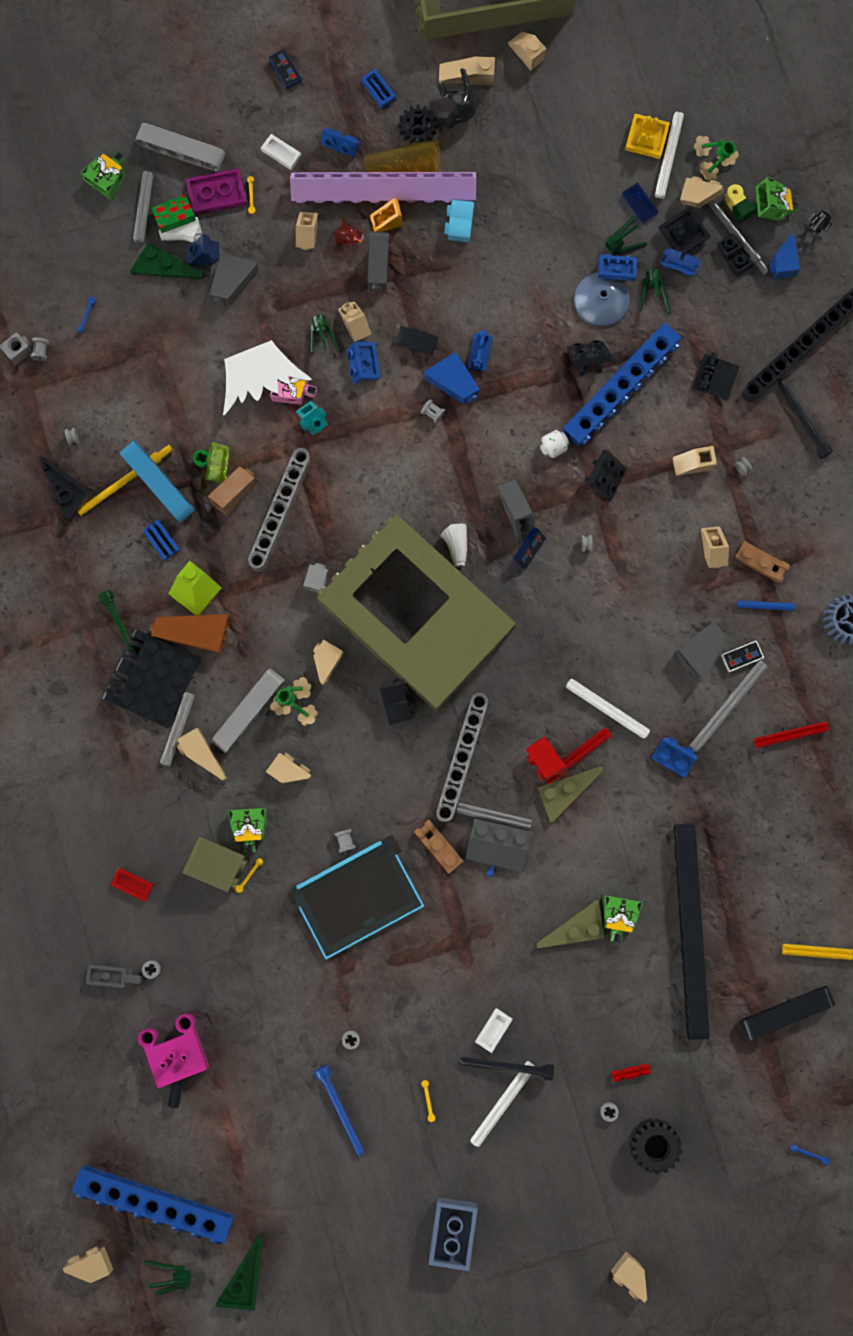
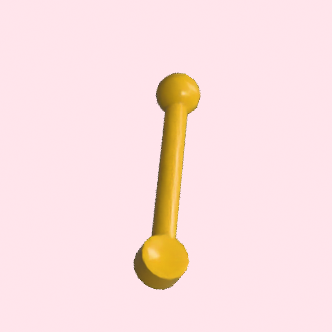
[247,176,256,215]
[235,858,263,893]
[421,1080,435,1122]

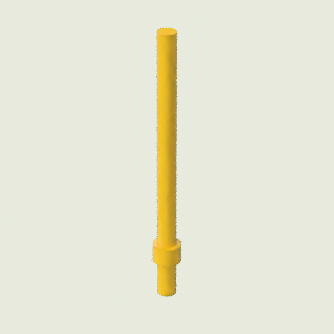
[78,445,174,516]

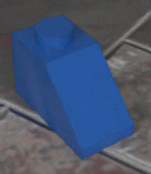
[769,234,800,279]

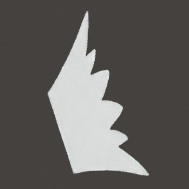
[223,340,312,415]

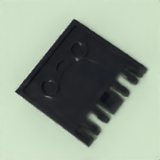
[101,629,201,729]

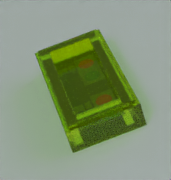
[206,442,230,484]

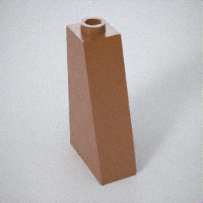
[150,614,230,654]

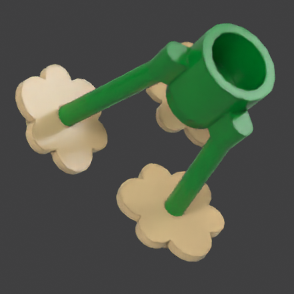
[694,136,739,181]
[270,677,318,726]

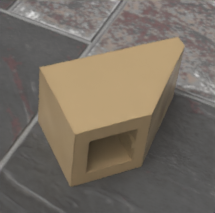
[680,176,724,208]
[338,302,372,342]
[672,446,717,476]
[266,753,312,784]
[63,1246,113,1283]
[611,1251,647,1303]

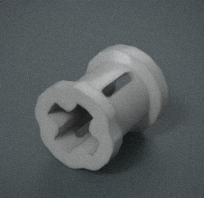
[30,337,49,361]
[421,399,446,424]
[334,829,356,853]

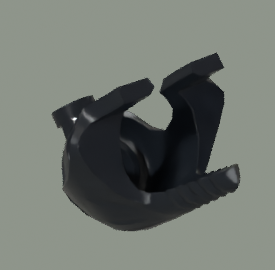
[437,68,477,129]

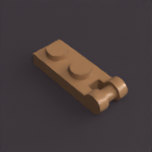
[734,541,791,583]
[414,819,463,874]

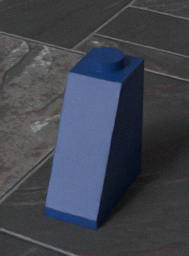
[424,352,480,404]

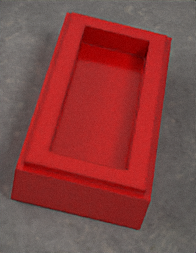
[110,868,154,902]

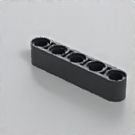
[739,986,836,1041]

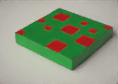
[151,195,196,233]

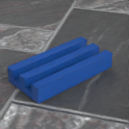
[361,68,397,109]
[142,519,180,561]

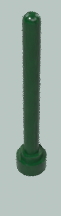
[97,590,139,661]

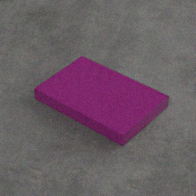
[185,168,247,215]

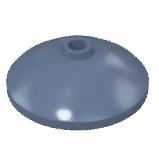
[574,273,630,327]

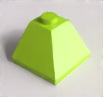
[168,561,222,615]

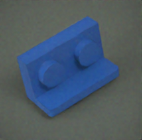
[598,254,637,281]
[347,342,381,384]
[650,737,698,778]

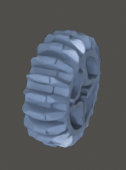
[823,594,853,645]

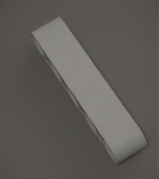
[135,123,226,172]
[211,668,285,754]

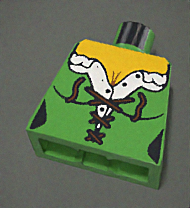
[81,152,126,200]
[755,177,798,221]
[228,808,267,853]
[603,895,643,943]

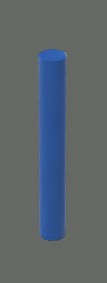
[737,600,795,611]

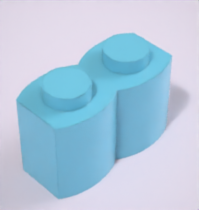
[444,200,474,243]

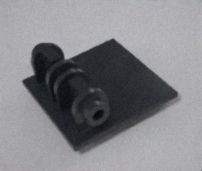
[693,353,740,400]

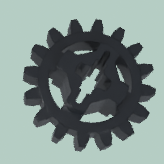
[398,104,438,146]

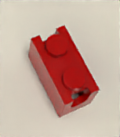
[526,736,568,785]

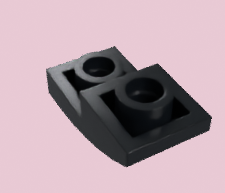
[717,234,753,277]
[395,326,438,355]

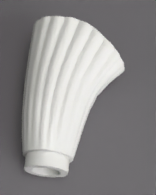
[159,217,202,243]
[440,524,467,567]

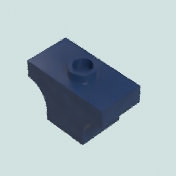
[187,234,219,266]

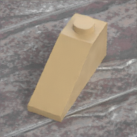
[439,57,495,86]
[177,728,228,781]

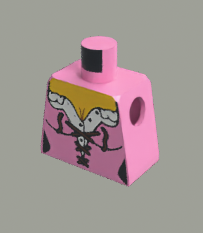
[270,373,317,404]

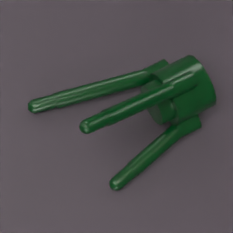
[605,216,647,255]
[639,269,671,315]
[310,315,342,354]
[144,1260,190,1295]

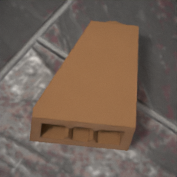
[208,466,256,517]

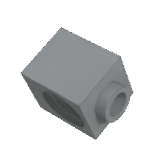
[0,332,32,366]
[303,563,329,593]

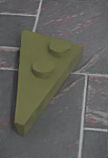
[538,766,603,823]
[536,900,605,948]

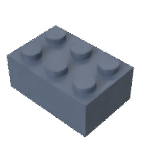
[429,1197,478,1271]

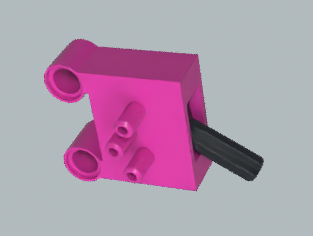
[138,1013,209,1108]

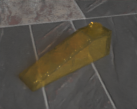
[364,140,442,172]

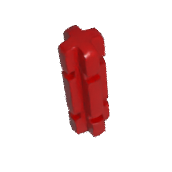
[611,1063,651,1082]

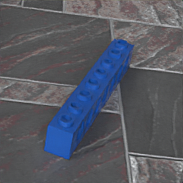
[562,322,681,447]
[72,1165,235,1244]

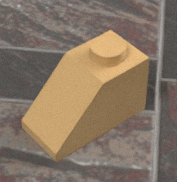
[508,32,546,71]
[296,212,318,250]
[701,526,729,568]
[313,640,344,686]

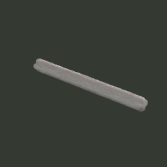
[689,661,767,752]

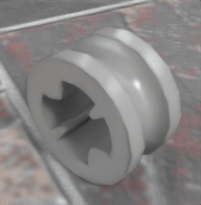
[65,427,79,446]
[734,457,753,476]
[581,535,593,552]
[142,960,161,979]
[342,1030,360,1049]
[600,1102,619,1122]

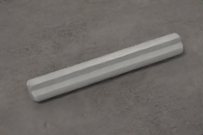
[133,171,153,243]
[160,692,195,766]
[456,803,532,830]

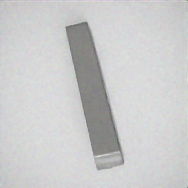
[248,448,311,572]
[436,693,488,822]

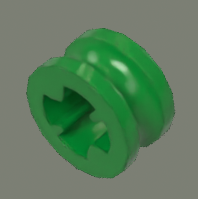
[193,449,210,468]

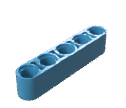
[119,440,195,523]

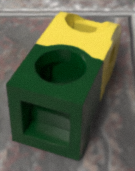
[725,184,757,224]

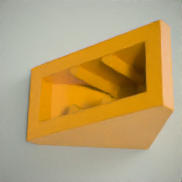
[370,198,402,232]

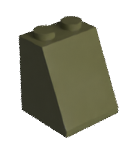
[182,836,248,892]

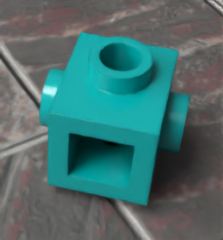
[296,401,328,435]

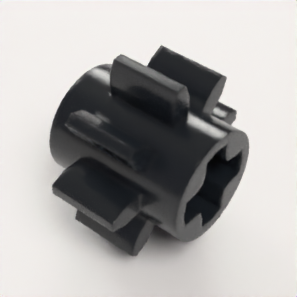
[809,210,832,233]

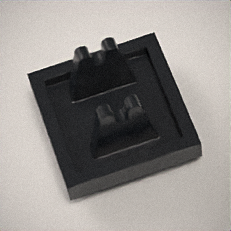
[658,206,711,257]
[567,340,611,376]
[584,450,627,502]

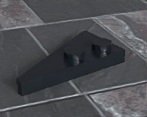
[39,455,93,522]

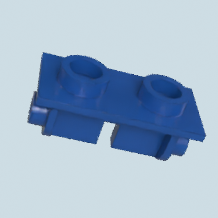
[321,128,360,157]
[660,248,701,276]
[467,330,493,372]

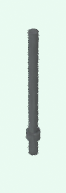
[707,200,770,275]

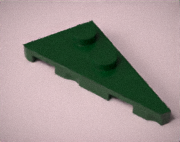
[130,242,204,280]
[216,1235,263,1311]

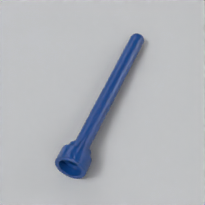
[314,1065,364,1156]

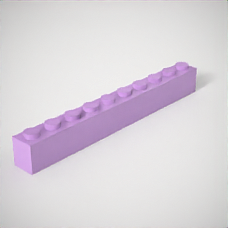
[290,172,476,203]

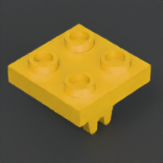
[625,114,670,159]

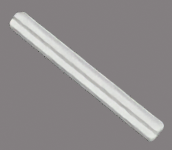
[655,112,684,199]
[566,679,650,738]
[471,1061,535,1147]

